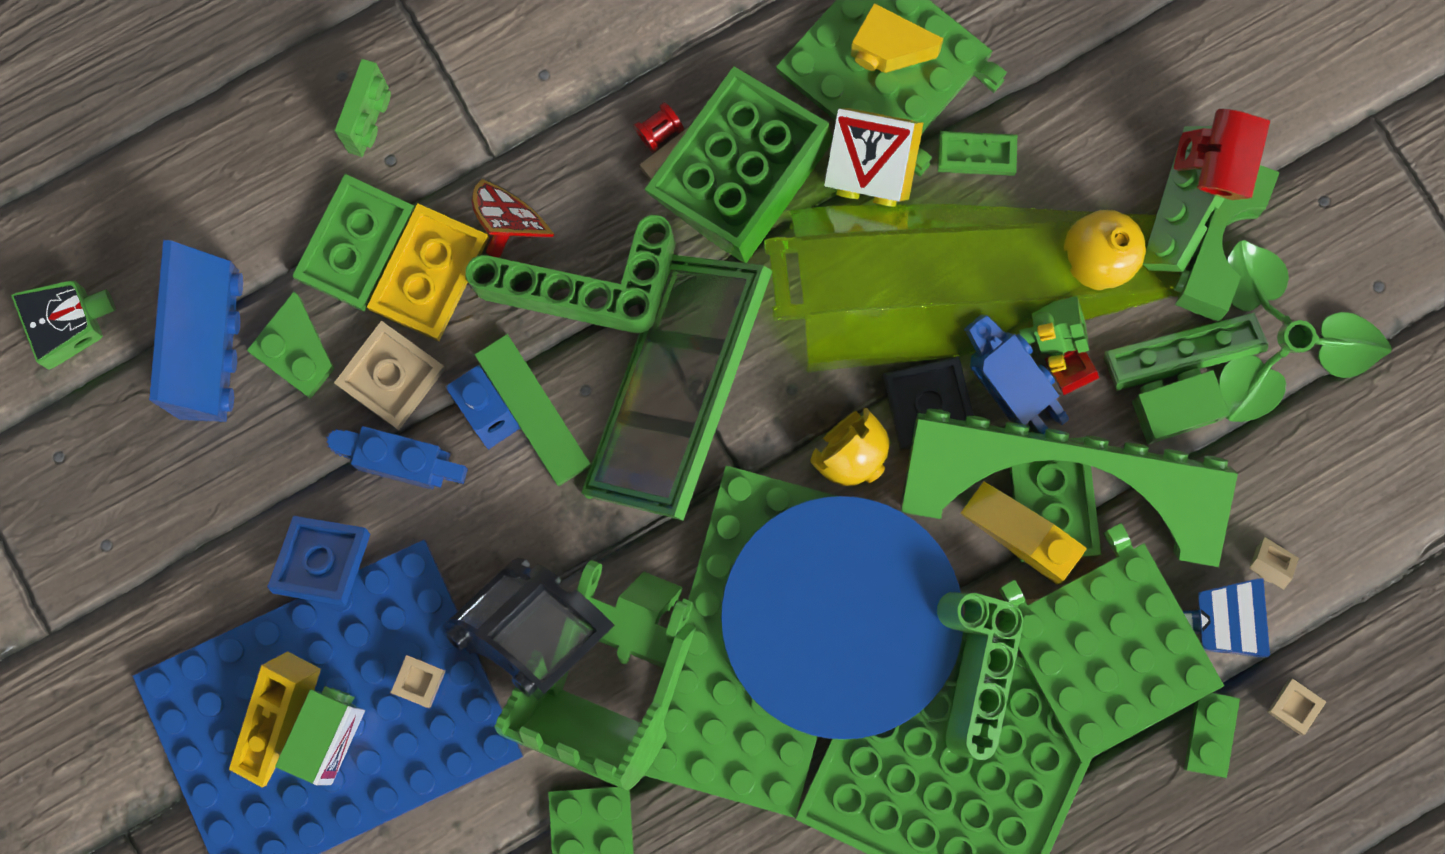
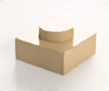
[1249,537,1299,590]
[391,655,446,708]
[1267,678,1326,735]

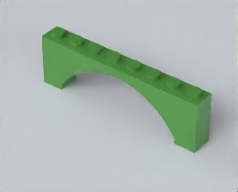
[901,409,1238,567]

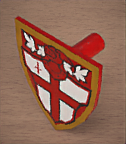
[471,179,554,258]

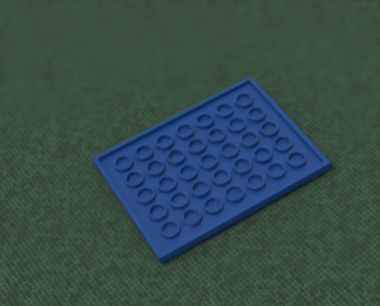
[133,540,524,854]

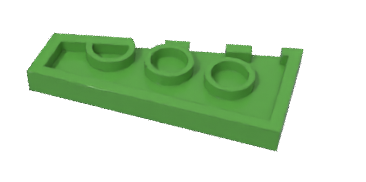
[1143,126,1225,272]

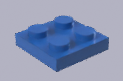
[268,516,371,606]

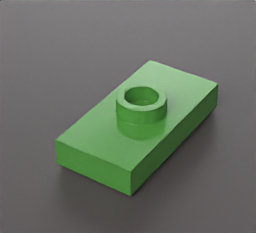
[938,131,1018,176]

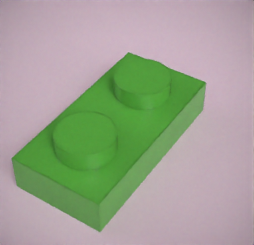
[1184,693,1240,778]

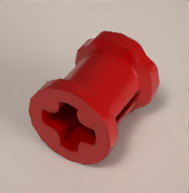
[633,102,684,153]

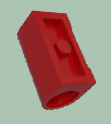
[1174,109,1270,200]

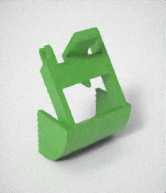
[495,560,696,790]

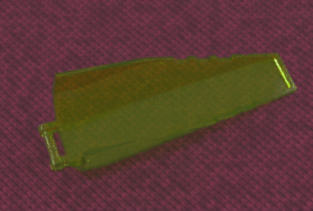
[764,204,1180,372]

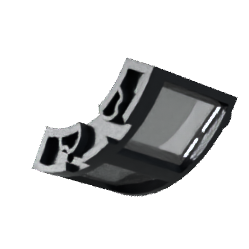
[443,558,615,700]

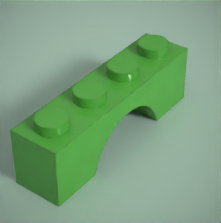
[1174,165,1280,322]

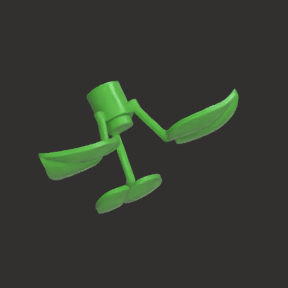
[1219,240,1392,422]

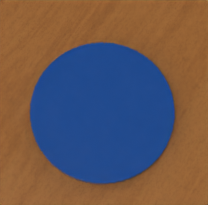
[721,496,964,739]

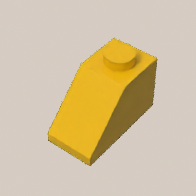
[851,3,943,73]

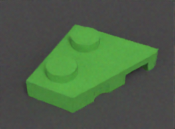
[247,292,335,399]

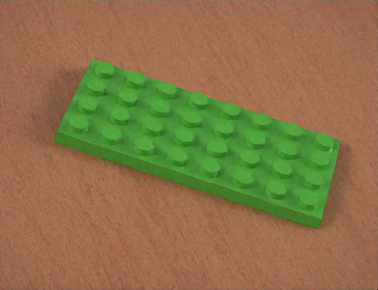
[644,466,837,818]

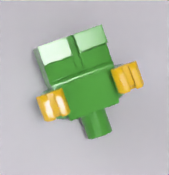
[1019,296,1089,372]

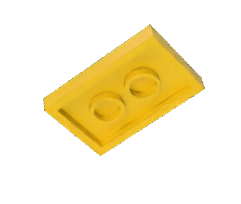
[367,203,489,341]

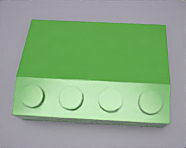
[644,66,833,263]

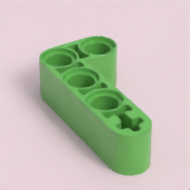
[937,592,1023,760]

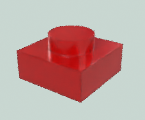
[1045,350,1099,395]

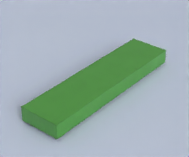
[1104,312,1268,391]
[475,334,591,487]

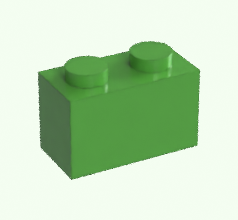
[1132,368,1230,445]

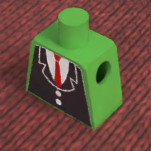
[11,281,116,370]

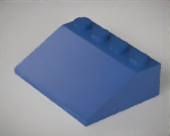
[149,240,243,422]

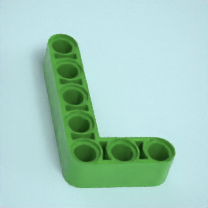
[465,215,675,333]

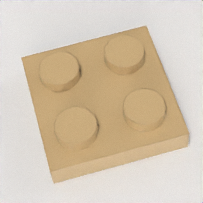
[334,321,446,431]

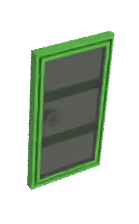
[581,254,772,520]

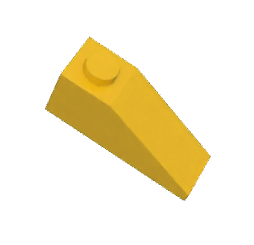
[960,481,1087,585]
[229,651,321,788]

